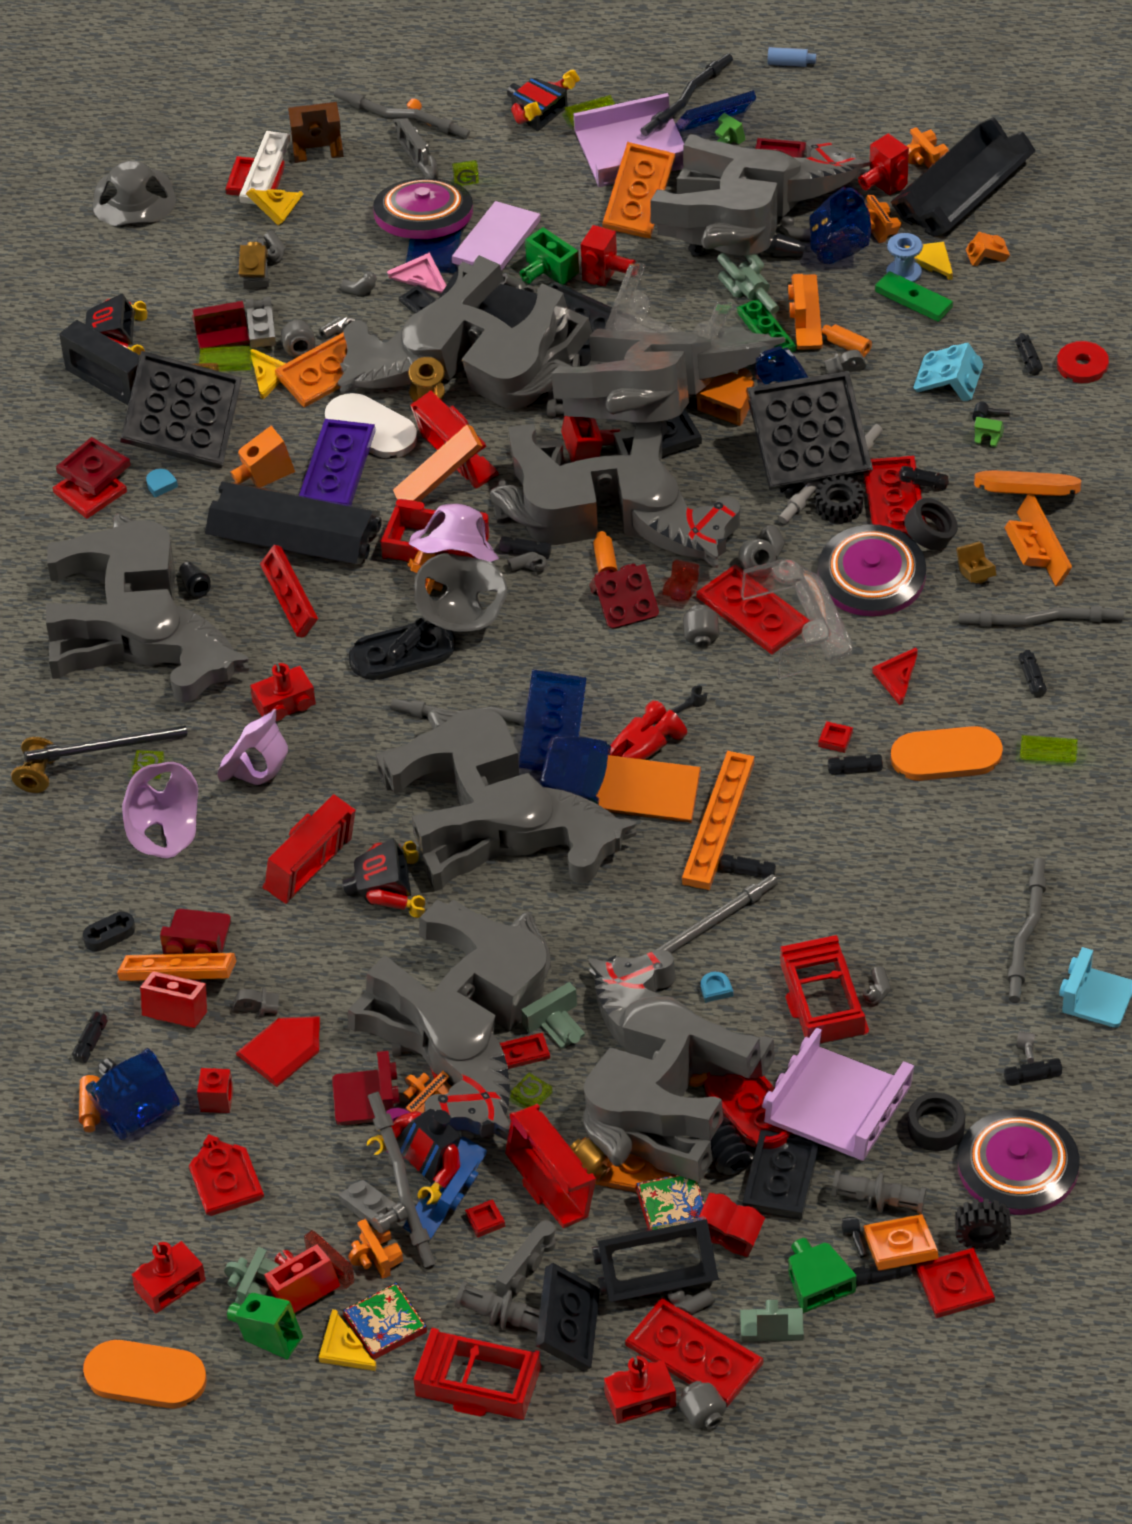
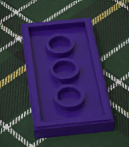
[299,419,376,505]

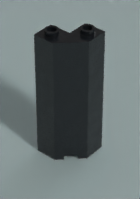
[890,117,1036,237]
[205,481,382,564]

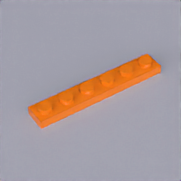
[682,751,754,890]

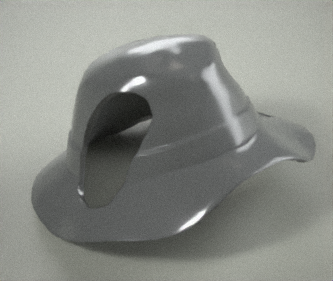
[92,160,176,226]
[414,553,507,632]

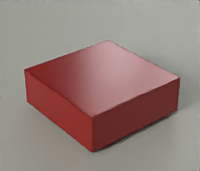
[818,721,853,753]
[465,1199,506,1238]

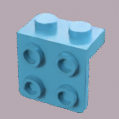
[914,343,983,401]
[1059,947,1132,1028]

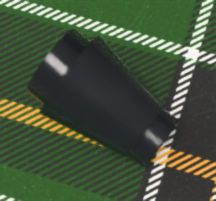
[767,233,805,258]
[179,562,211,597]

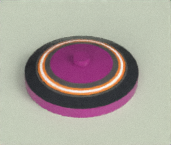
[373,178,473,239]
[818,524,926,616]
[958,1109,1080,1215]

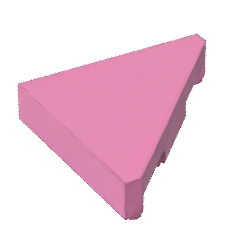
[387,253,446,293]

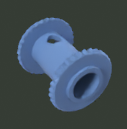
[886,233,923,282]

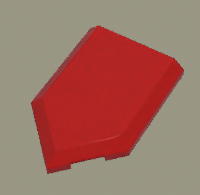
[236,1016,320,1087]
[189,1134,264,1216]

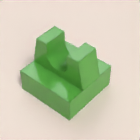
[715,113,746,145]
[974,417,1004,448]

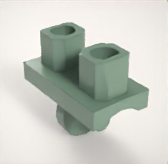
[224,1247,279,1305]

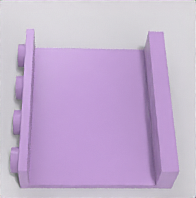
[574,93,684,187]
[763,1028,914,1161]

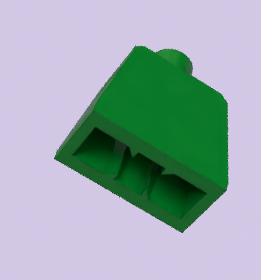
[788,1238,856,1314]
[227,1293,303,1360]

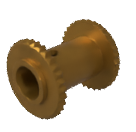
[408,357,445,402]
[11,737,54,793]

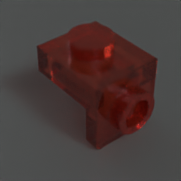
[662,560,700,601]

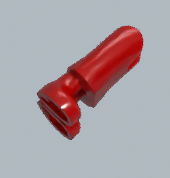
[605,700,687,760]

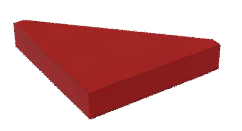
[872,647,918,705]

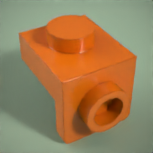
[966,232,1010,266]

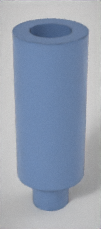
[768,47,816,67]

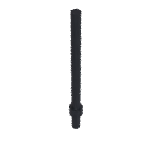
[24,725,187,763]

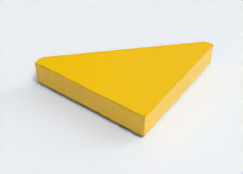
[245,188,303,225]
[905,242,953,280]
[250,349,286,399]
[319,1309,376,1371]

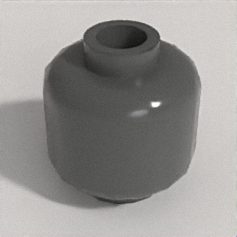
[281,320,316,358]
[738,539,776,574]
[683,605,720,648]
[680,1381,726,1430]

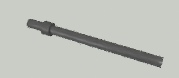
[655,874,778,953]

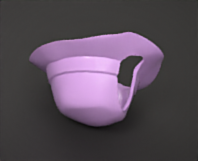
[408,504,499,562]
[217,709,288,785]
[122,762,198,858]

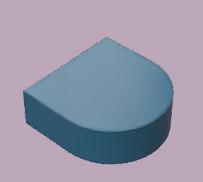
[146,469,178,497]
[701,972,733,1003]

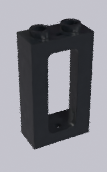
[59,320,140,405]
[592,1216,719,1302]

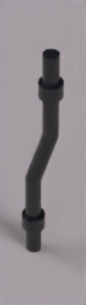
[640,53,733,136]

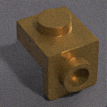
[239,242,268,278]
[956,541,997,583]

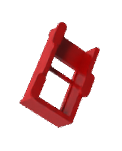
[410,391,499,489]
[381,499,490,561]
[262,794,356,904]
[780,935,869,1043]
[505,1104,596,1228]
[413,1328,541,1420]

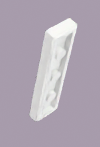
[239,131,291,204]

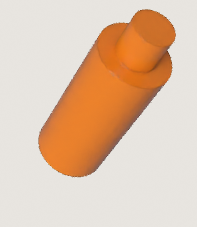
[822,324,872,357]
[593,531,618,573]
[79,1075,101,1133]

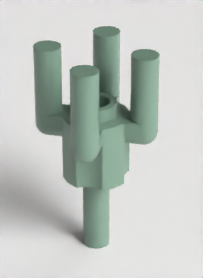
[717,253,779,314]

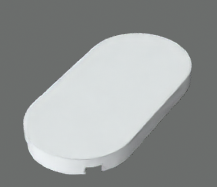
[325,393,417,458]

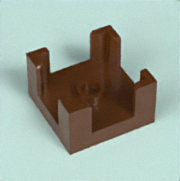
[288,102,344,163]

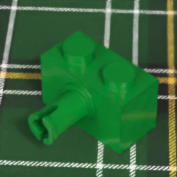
[520,227,579,285]

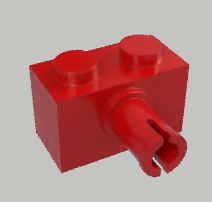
[858,133,909,196]
[580,225,636,287]
[561,416,620,462]
[250,663,316,721]
[140,971,207,1028]
[131,1241,206,1314]
[264,1244,340,1313]
[604,1356,677,1424]

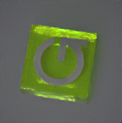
[452,160,479,186]
[132,750,165,779]
[510,1072,553,1108]

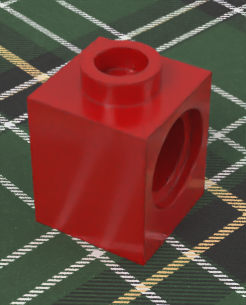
[197,1068,234,1113]

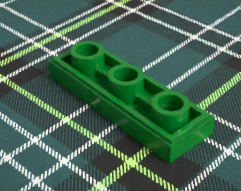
[875,271,953,322]
[737,299,796,359]

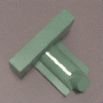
[521,982,585,1049]
[740,1299,804,1342]

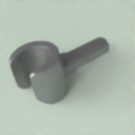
[1016,1031,1035,1064]

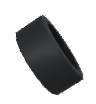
[904,498,958,550]
[908,1092,966,1151]

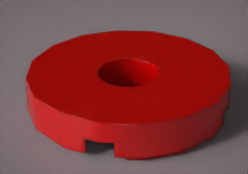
[1057,341,1109,383]

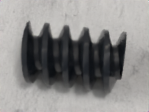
[697,1116,753,1176]

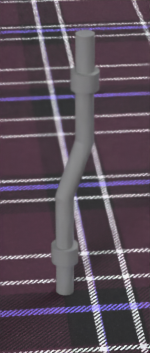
[778,424,883,524]

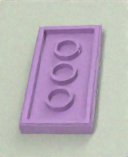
[452,201,540,270]

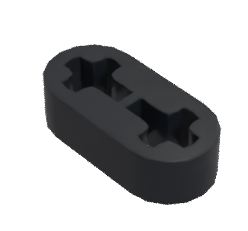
[83,912,135,952]

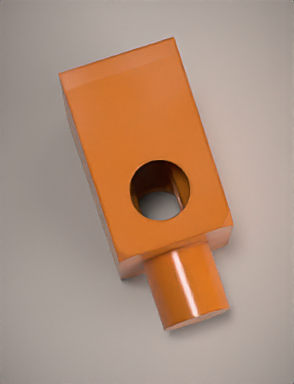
[697,368,754,426]
[230,426,295,487]

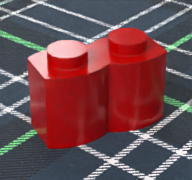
[699,1193,765,1257]

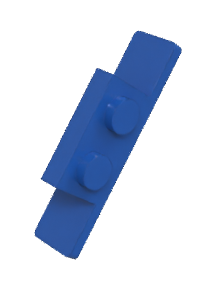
[403,1137,487,1242]

